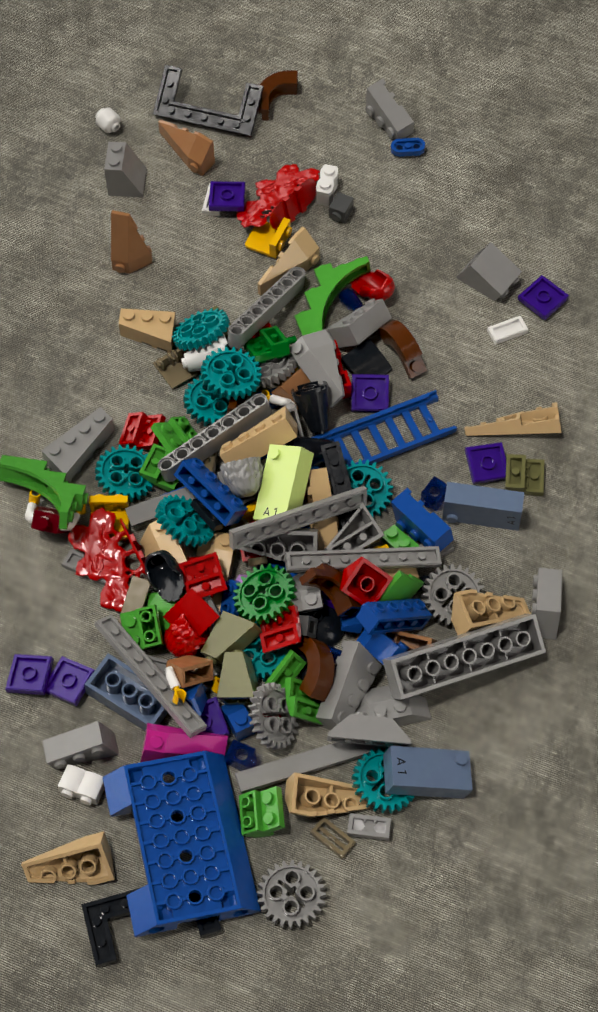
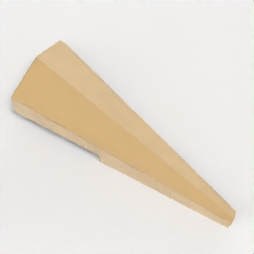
[464,402,562,436]

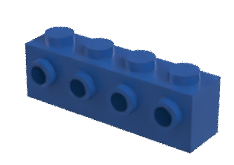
[174,458,248,527]
[356,599,433,634]

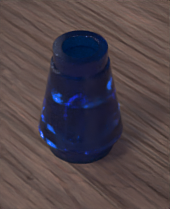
[339,288,363,312]

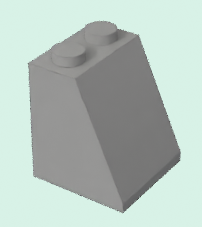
[104,141,147,197]
[456,242,522,301]

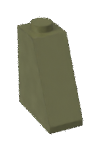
[200,611,262,665]
[217,650,259,705]

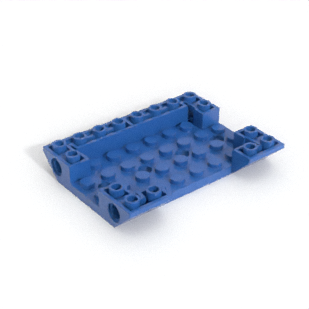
[103,751,261,937]

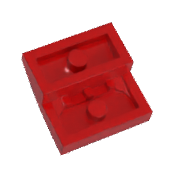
[118,412,166,450]
[179,552,227,597]
[163,588,220,637]
[259,605,301,654]

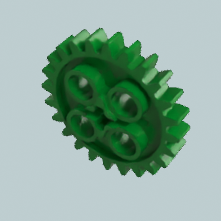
[233,563,297,625]

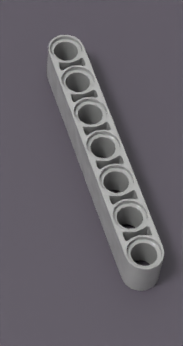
[227,267,305,348]
[158,393,271,482]

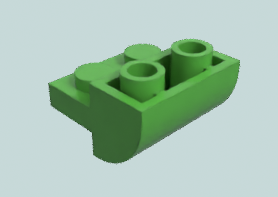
[151,416,198,454]
[120,605,164,650]
[239,786,285,838]

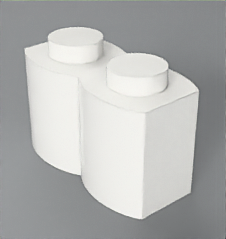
[316,164,338,207]
[58,764,105,806]

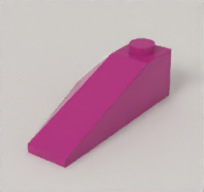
[140,723,228,762]

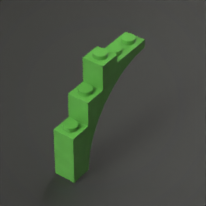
[294,256,371,336]
[0,455,89,530]

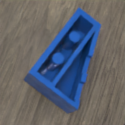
[391,488,454,552]

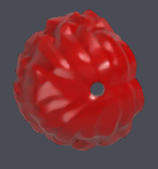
[164,614,210,658]

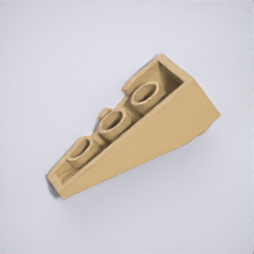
[285,772,371,817]

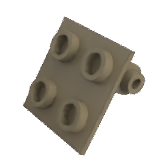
[153,348,201,389]

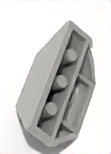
[355,685,431,726]
[327,712,411,747]

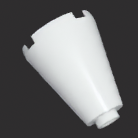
[181,333,228,372]

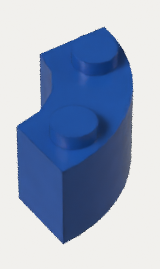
[356,629,409,665]

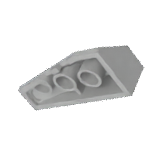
[290,329,345,408]

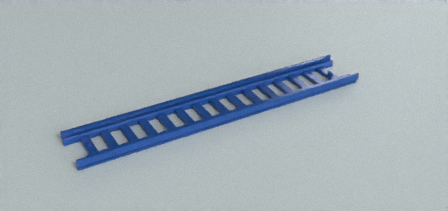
[160,390,457,517]

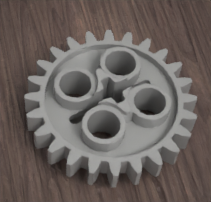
[248,352,297,389]
[421,563,485,628]
[248,682,299,750]
[257,860,326,930]

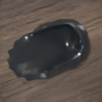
[144,550,185,602]

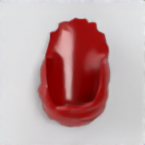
[350,269,395,301]

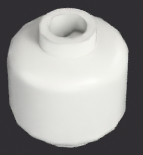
[95,107,121,133]

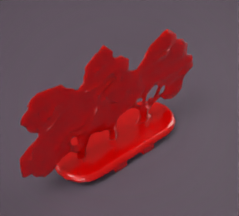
[236,164,320,230]
[68,508,151,612]

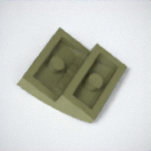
[505,454,545,496]

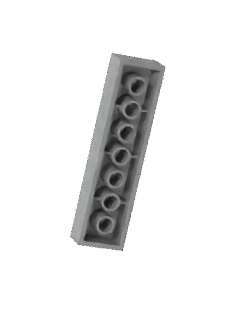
[382,614,546,700]

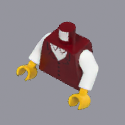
[25,490,86,534]

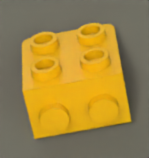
[245,217,292,259]
[89,494,130,541]

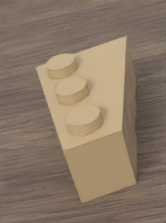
[119,308,177,353]

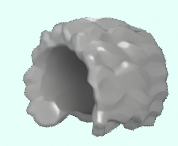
[220,457,263,498]

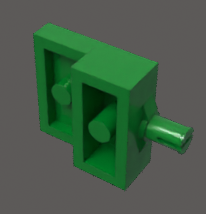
[243,326,297,363]

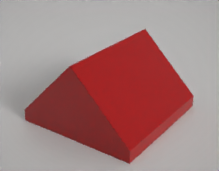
[339,557,393,605]

